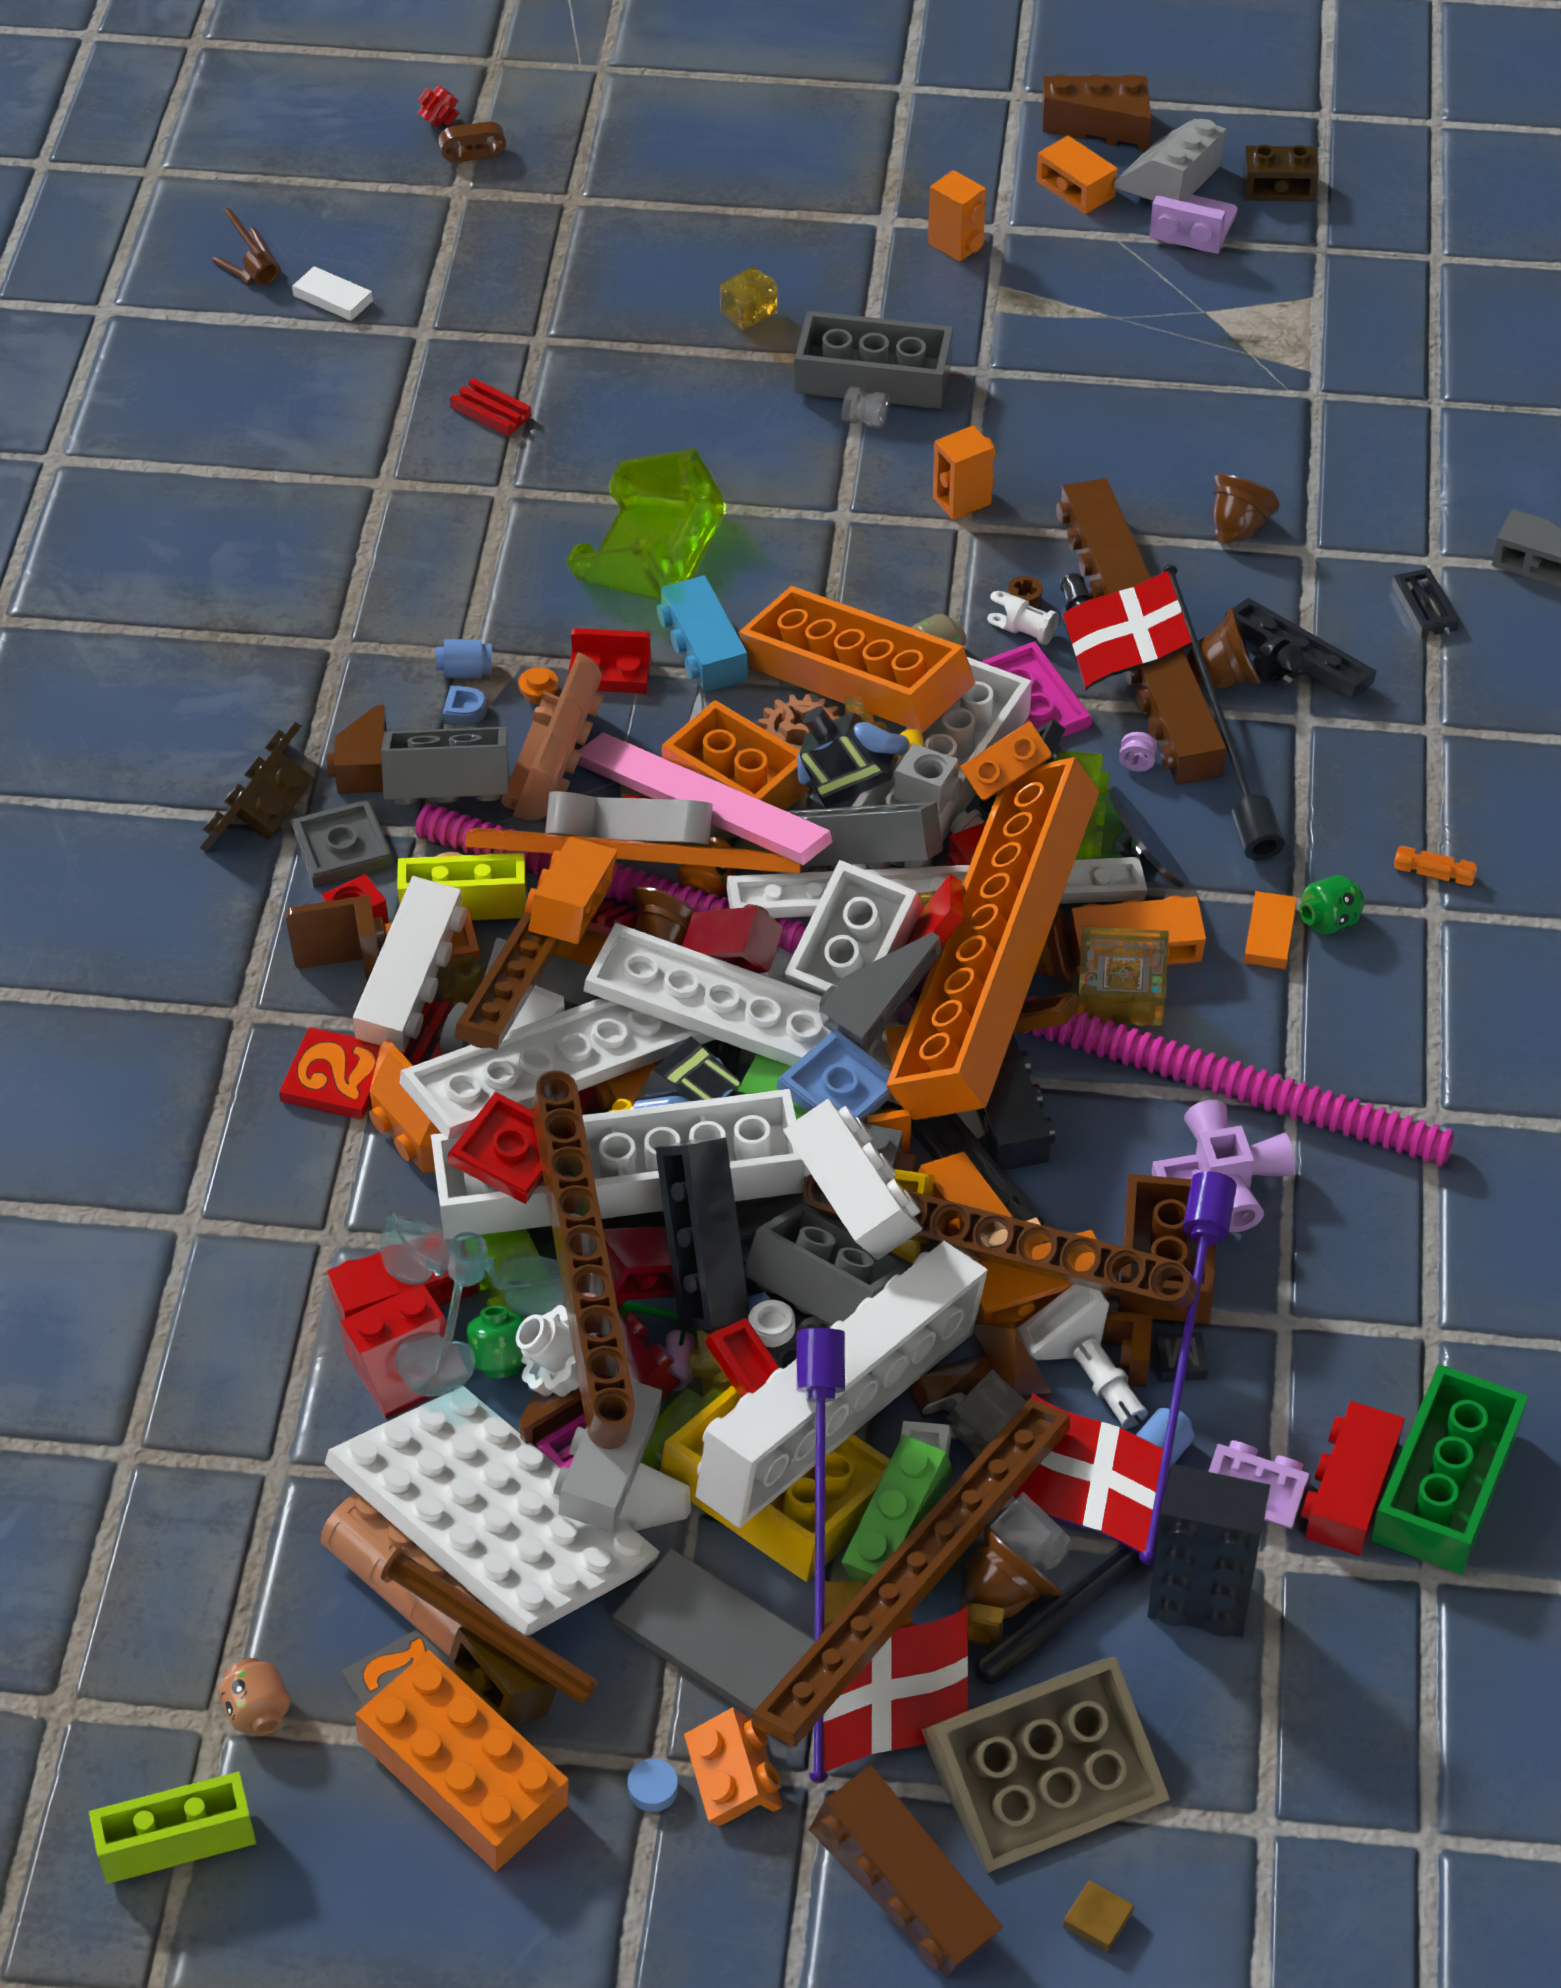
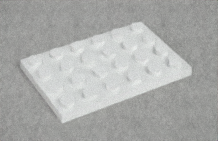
[325,1386,660,1636]

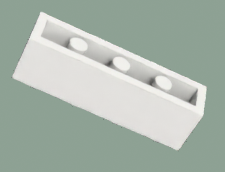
[353,876,467,1052]

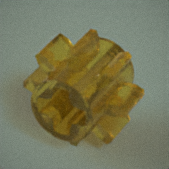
[439,955,488,1005]

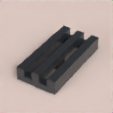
[1392,568,1459,638]

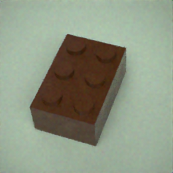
[1118,1174,1216,1324]

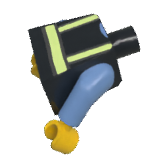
[797,706,925,809]
[609,1036,740,1112]

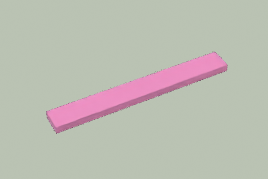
[577,732,833,865]

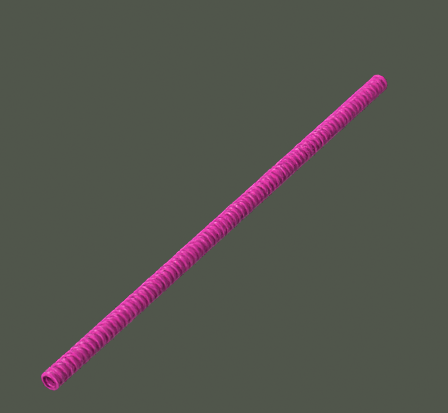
[416,803,1455,1167]

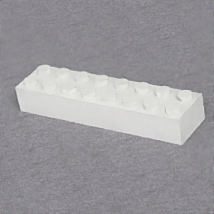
[431,1089,804,1240]
[695,1241,988,1529]

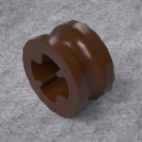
[1008,576,1043,609]

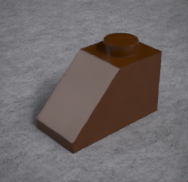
[327,705,387,794]

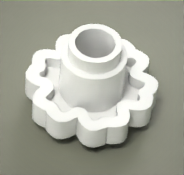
[516,1305,598,1397]

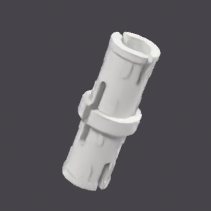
[1073,1338,1148,1429]

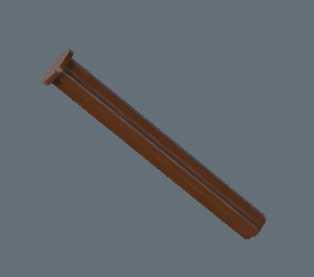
[381,1546,598,1703]

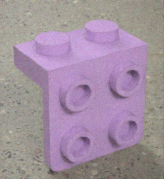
[1150,195,1237,254]

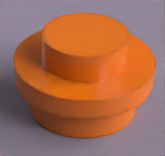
[518,667,559,704]

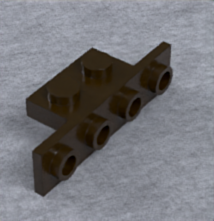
[200,721,314,853]

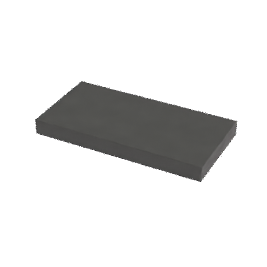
[612,1548,814,1717]

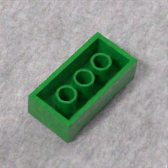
[1371,1364,1529,1575]

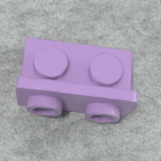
[1209,1440,1311,1530]

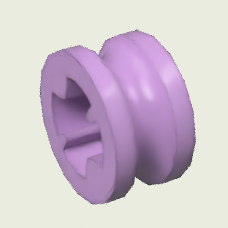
[1119,732,1157,772]

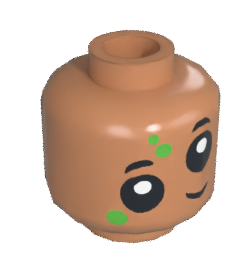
[218,1658,291,1736]

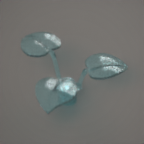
[381,1212,565,1396]

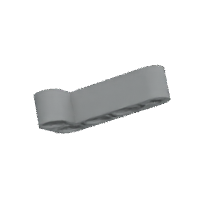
[545,791,713,846]

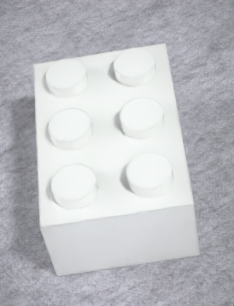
[784,860,923,997]
[783,1098,923,1260]

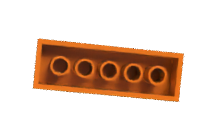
[738,586,975,733]

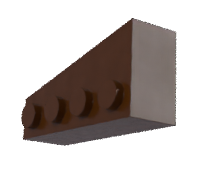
[809,1765,1003,1977]

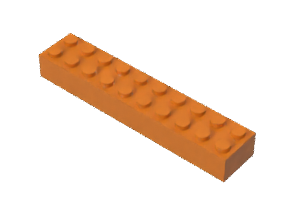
[886,757,1100,1120]

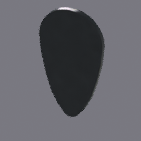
[1109,786,1189,889]

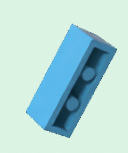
[657,575,748,693]

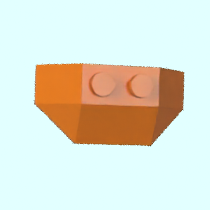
[369,1039,441,1174]

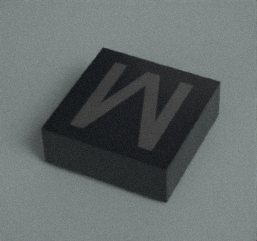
[1155,1332,1208,1382]

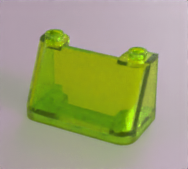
[565,448,725,601]

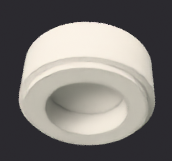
[748,1300,795,1347]

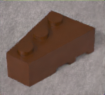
[1041,74,1151,152]

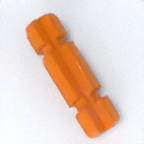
[1394,846,1477,886]

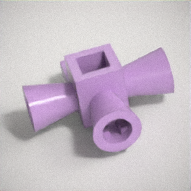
[1152,1100,1295,1232]

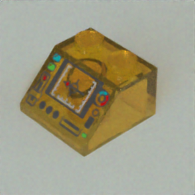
[1077,927,1169,1026]

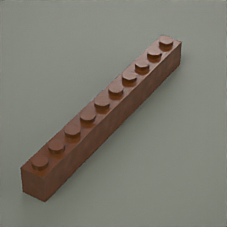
[1056,478,1226,785]

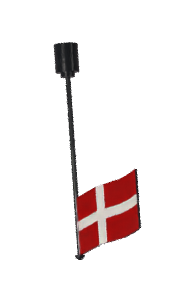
[1062,564,1285,860]

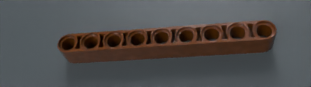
[532,1070,635,1449]
[803,1174,1198,1310]

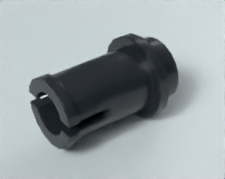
[1060,573,1094,612]

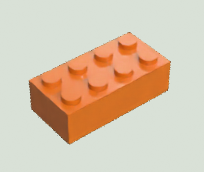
[355,1649,569,1872]

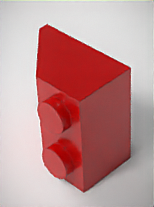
[340,1283,469,1419]

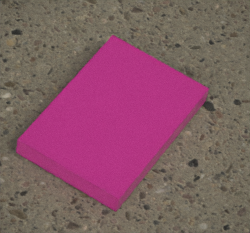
[980,641,1092,737]

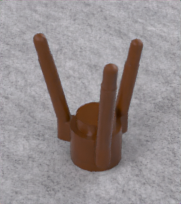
[212,208,280,286]

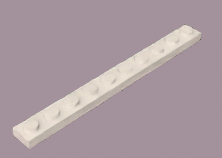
[726,857,1147,918]

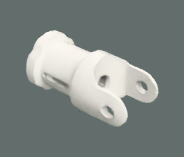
[987,591,1059,645]

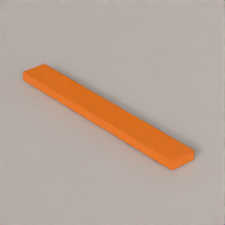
[466,828,804,873]

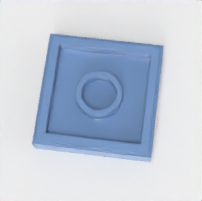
[776,1028,893,1122]

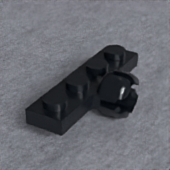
[1224,597,1377,699]

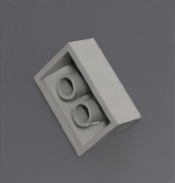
[1114,118,1227,202]

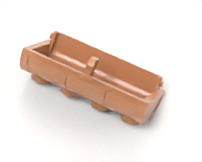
[501,652,604,820]
[320,1492,490,1656]

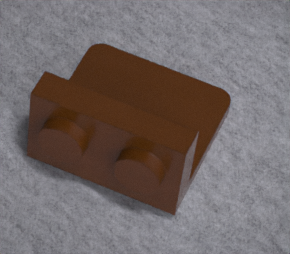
[285,895,386,982]

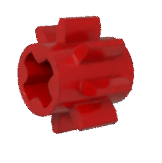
[417,85,460,129]

